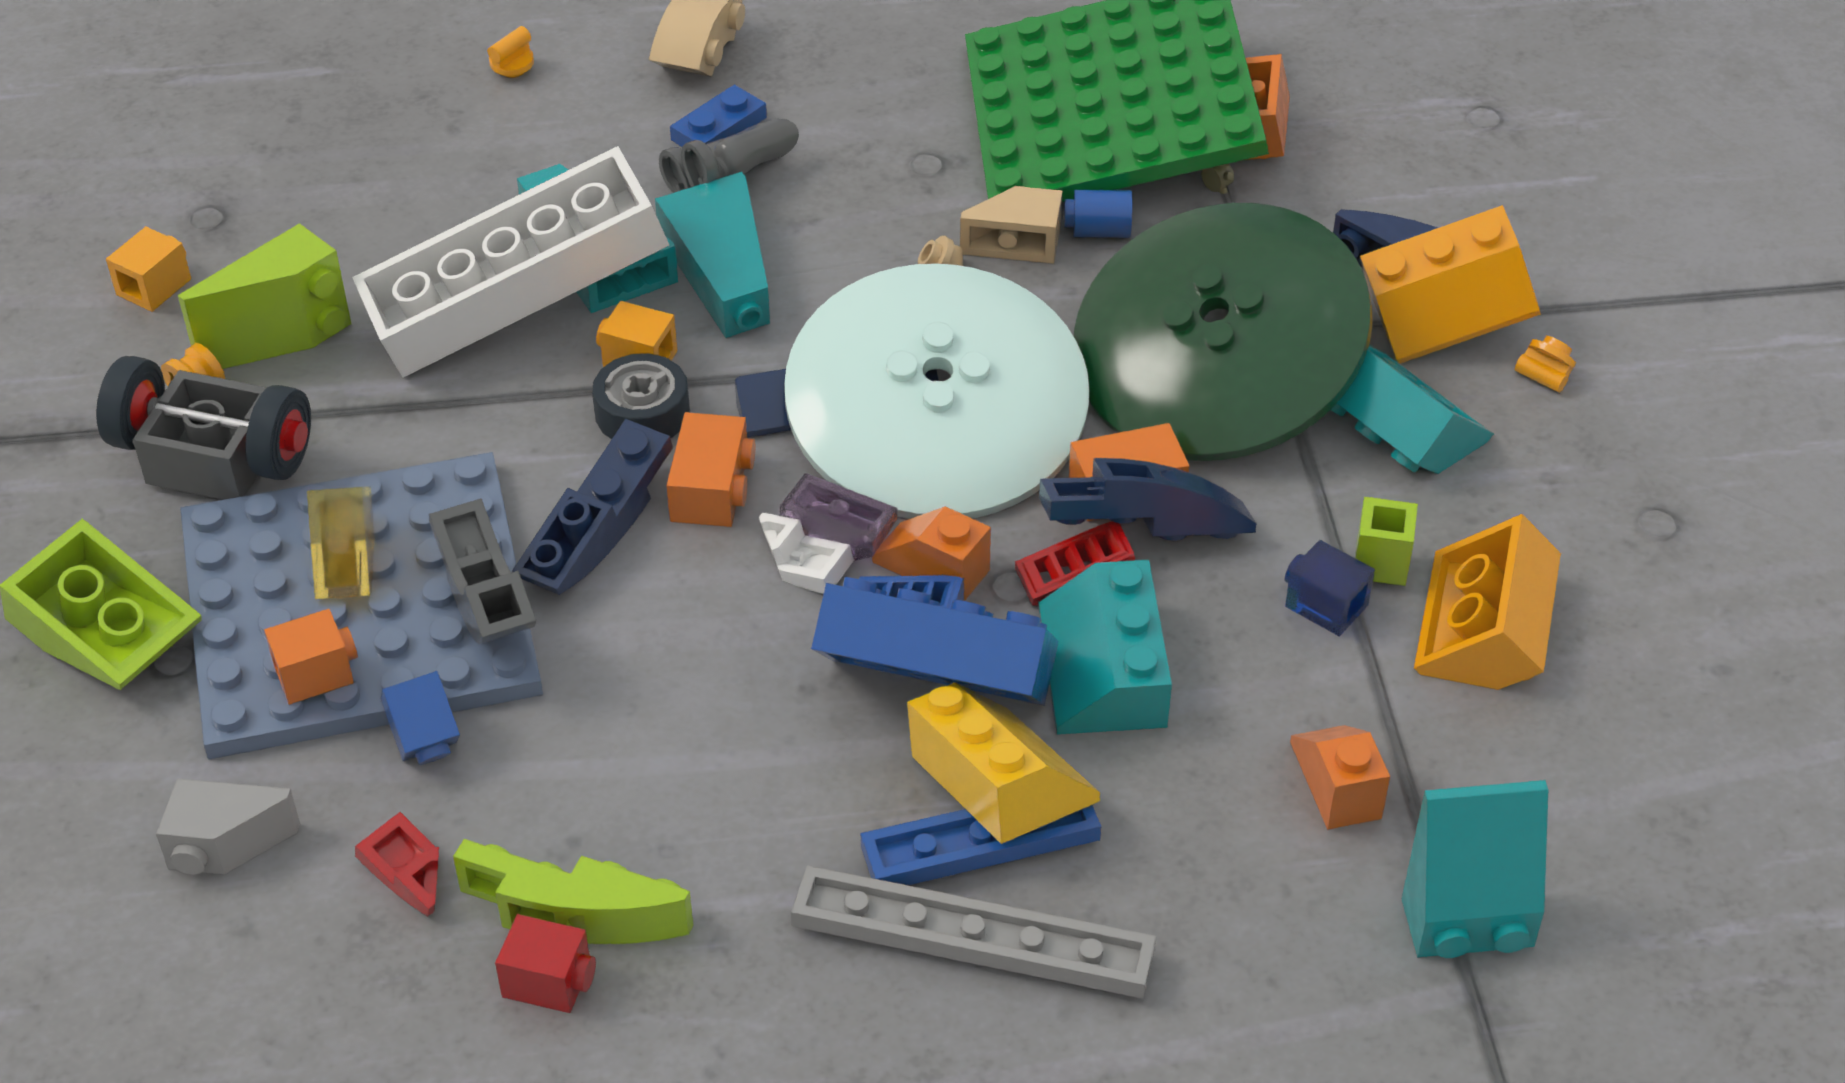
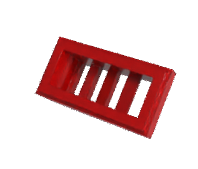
[1015,521,1135,606]

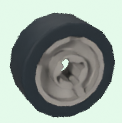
[592,353,690,439]

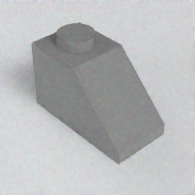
[156,778,300,875]

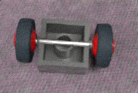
[96,356,311,500]

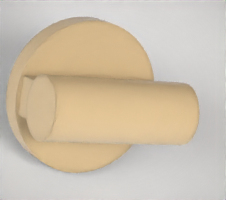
[918,236,963,266]

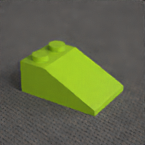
[178,223,352,369]
[0,518,202,690]

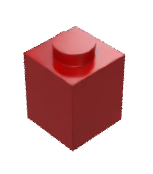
[495,914,596,1013]

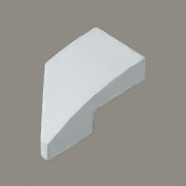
[759,513,854,594]

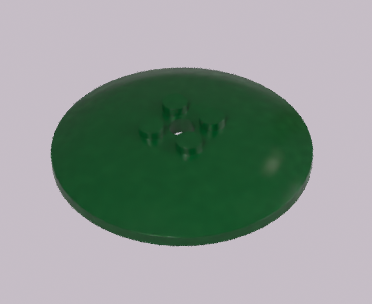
[1074,203,1372,461]

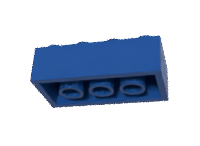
[811,577,1059,706]

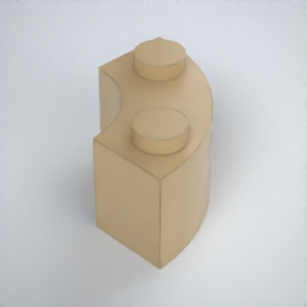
[649,0,745,77]

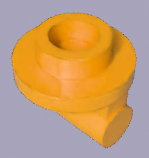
[487,26,534,78]
[1514,335,1576,393]

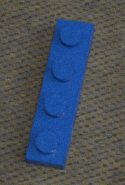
[860,805,1101,885]

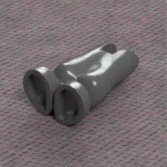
[659,118,799,193]

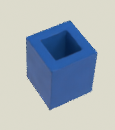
[380,671,460,765]

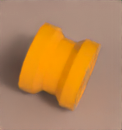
[161,343,226,386]

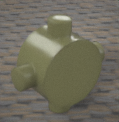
[1201,164,1234,194]

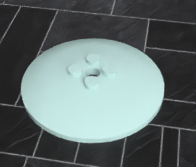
[784,264,1089,519]

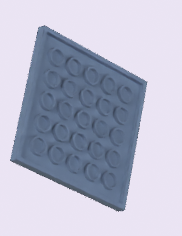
[180,452,543,760]

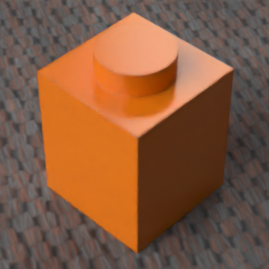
[264,608,358,705]

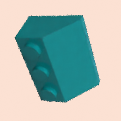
[1331,345,1494,474]
[1039,560,1172,735]

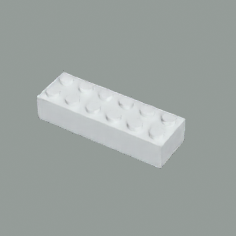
[352,146,669,378]

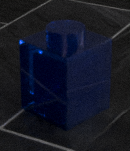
[1284,540,1375,637]

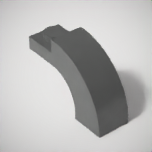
[429,498,536,644]

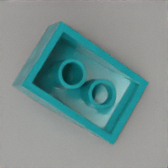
[1401,780,1549,958]

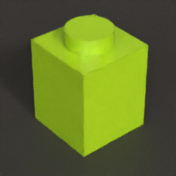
[1352,496,1418,586]

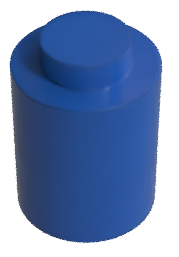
[1064,190,1132,238]

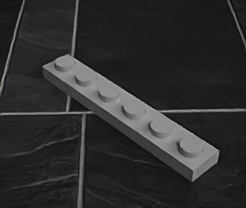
[791,865,1156,999]

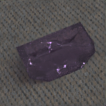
[779,473,898,561]

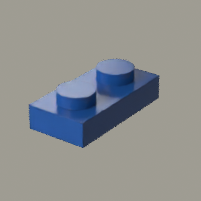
[670,84,767,147]

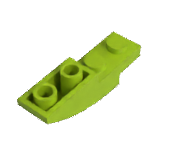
[453,839,694,944]

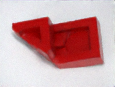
[355,812,439,917]

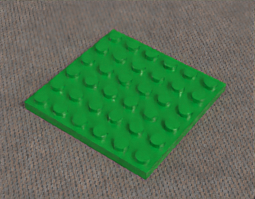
[965,0,1269,202]

